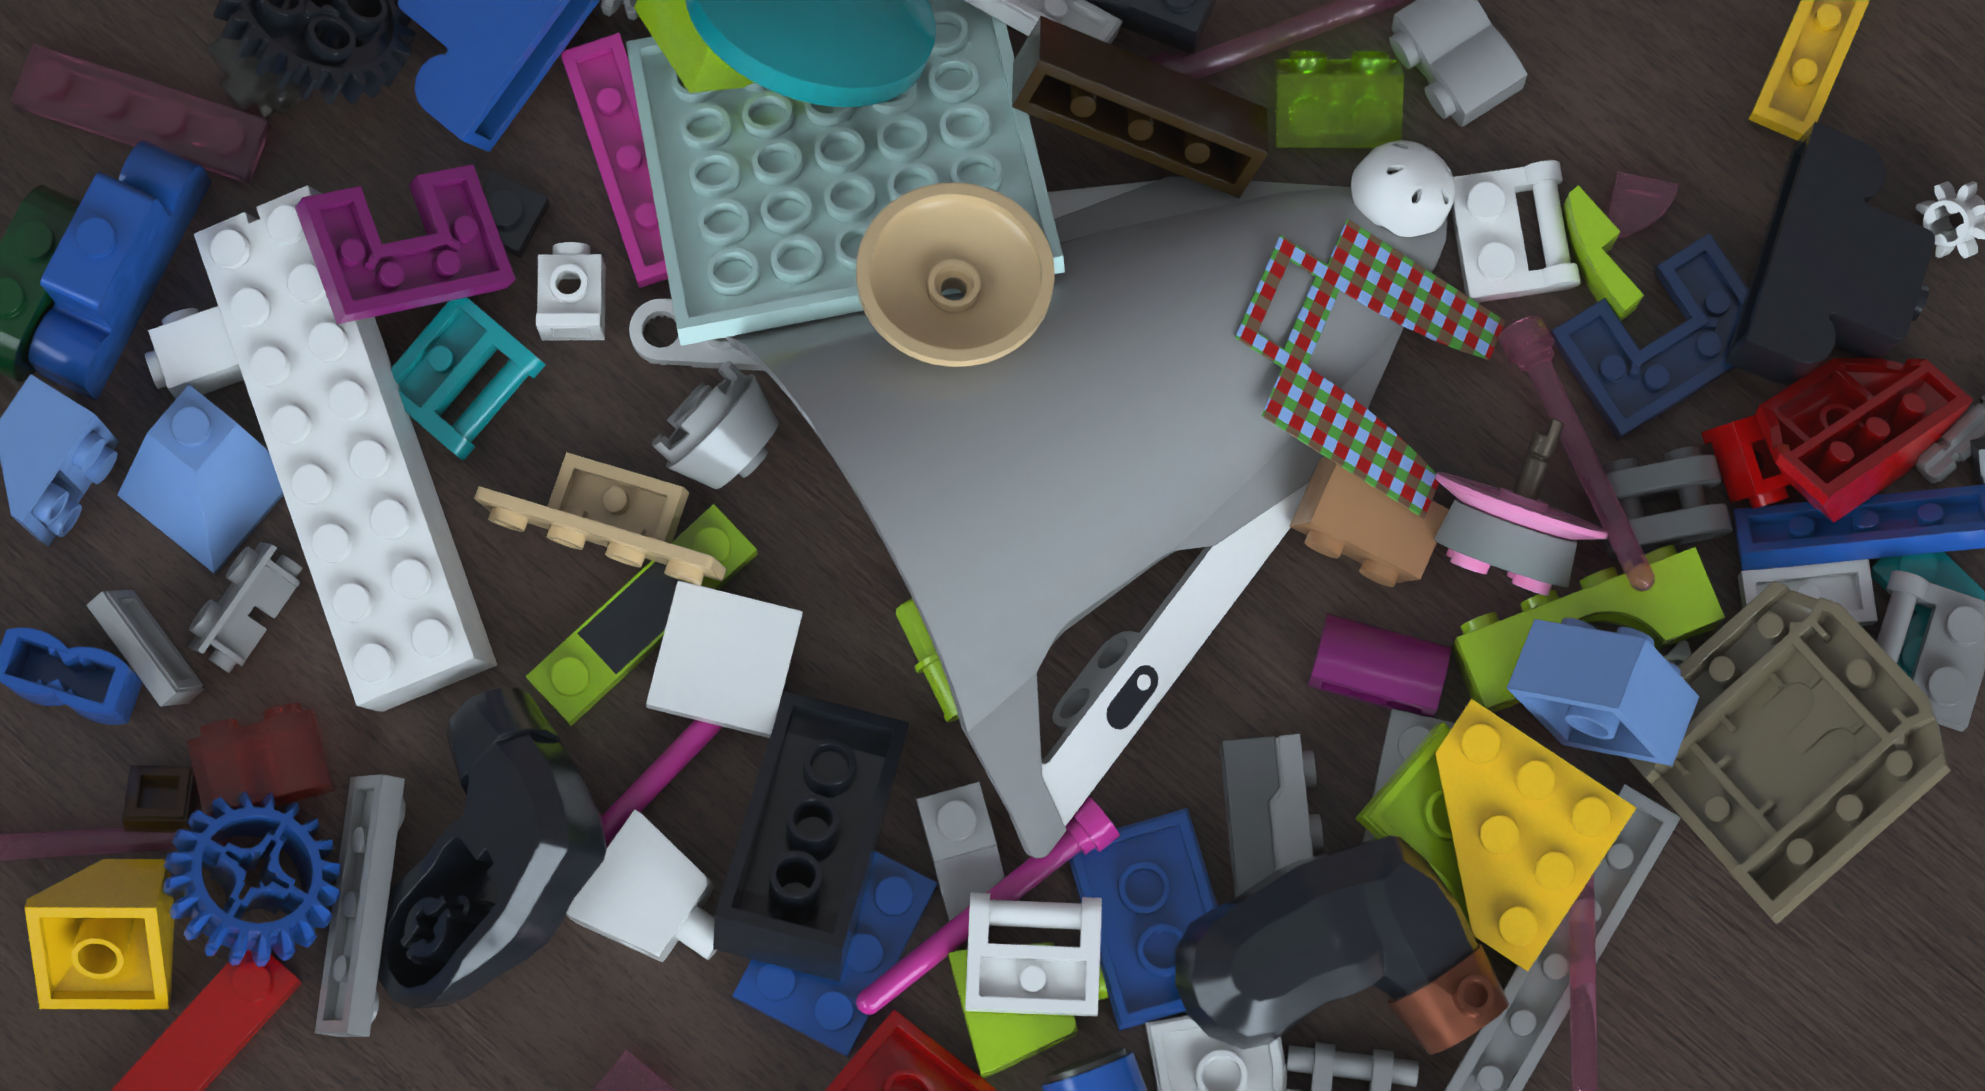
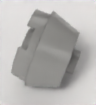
[652,361,779,489]

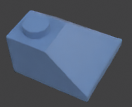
[117,384,284,575]

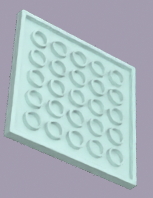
[626,0,1065,346]

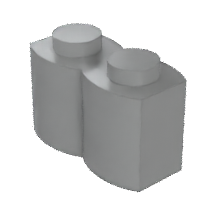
[1389,0,1528,128]

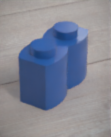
[0,628,143,725]

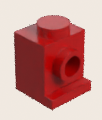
[1701,415,1790,509]

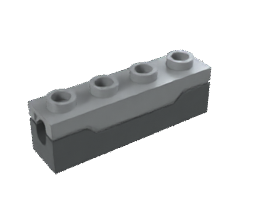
[1219,734,1323,898]

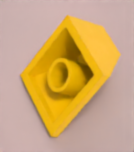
[24,859,174,1010]

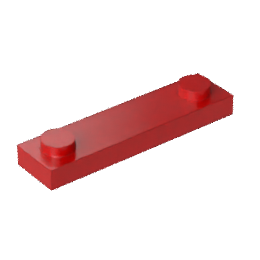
[111,950,303,1091]

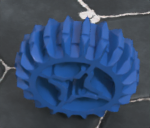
[163,791,341,967]

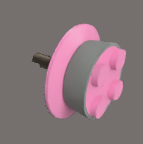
[1434,418,1609,596]

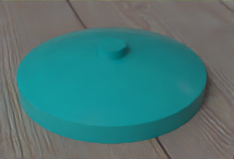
[686,0,936,107]

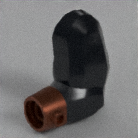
[1175,836,1509,1055]

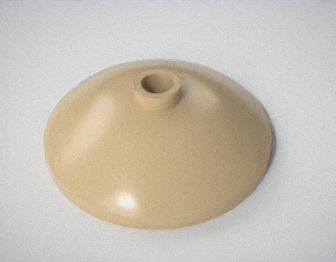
[856,183,1055,367]

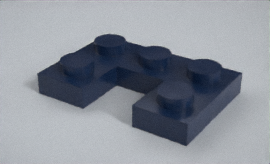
[1549,233,1748,441]

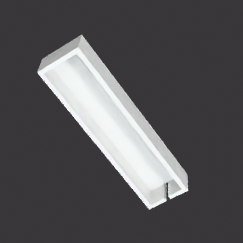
[194,185,497,712]

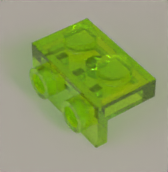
[1274,50,1404,148]

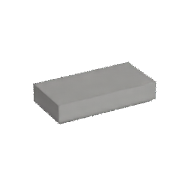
[86,590,204,707]

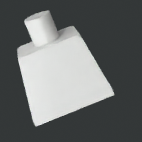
[566,809,717,962]

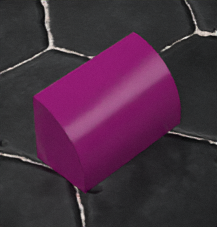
[1307,613,1451,718]

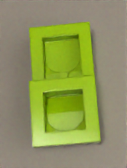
[1562,185,1644,322]

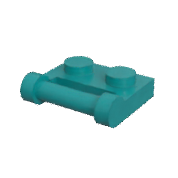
[391,297,546,461]

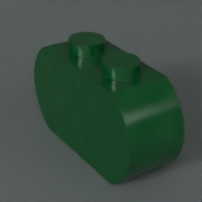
[0,185,81,382]

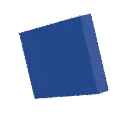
[1068,808,1218,1032]

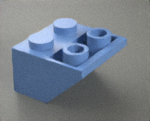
[0,374,119,547]

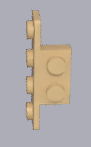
[474,452,726,585]

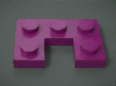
[295,164,515,324]

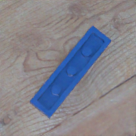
[1733,484,1985,571]

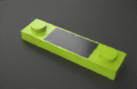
[525,504,758,726]

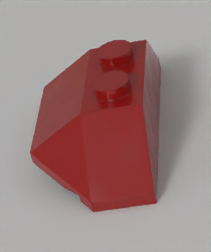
[1755,358,1973,523]

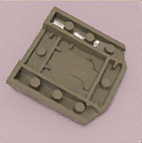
[1627,581,1951,924]

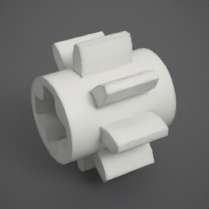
[1916,181,1985,259]

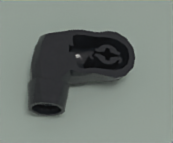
[378,687,606,1009]

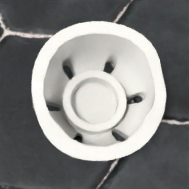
[1351,140,1455,237]

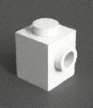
[145,306,244,398]

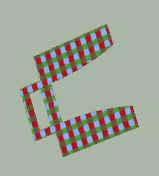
[1235,219,1506,519]

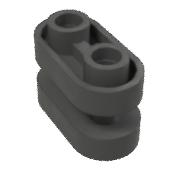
[1591,446,1733,558]

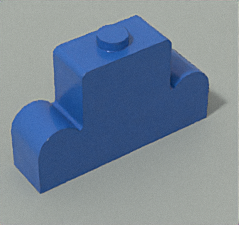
[398,0,600,152]
[28,140,212,402]

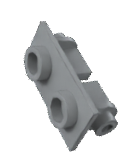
[187,542,303,674]

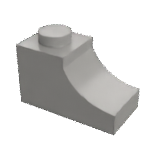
[917,782,1005,921]

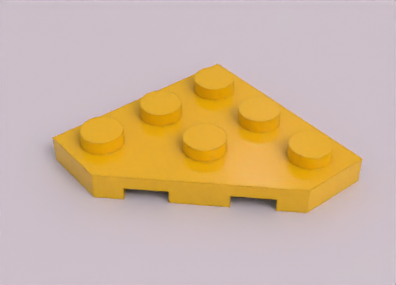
[1435,699,1636,972]

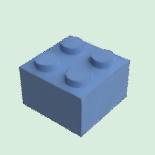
[1507,618,1699,766]

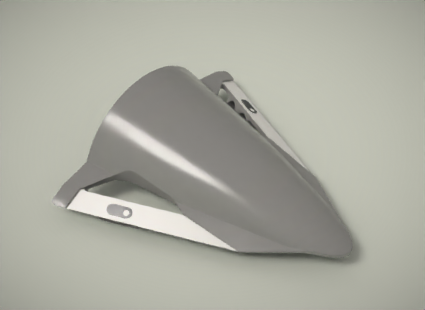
[661,177,1448,858]

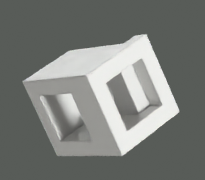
[536,242,606,341]

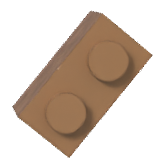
[1289,457,1449,587]

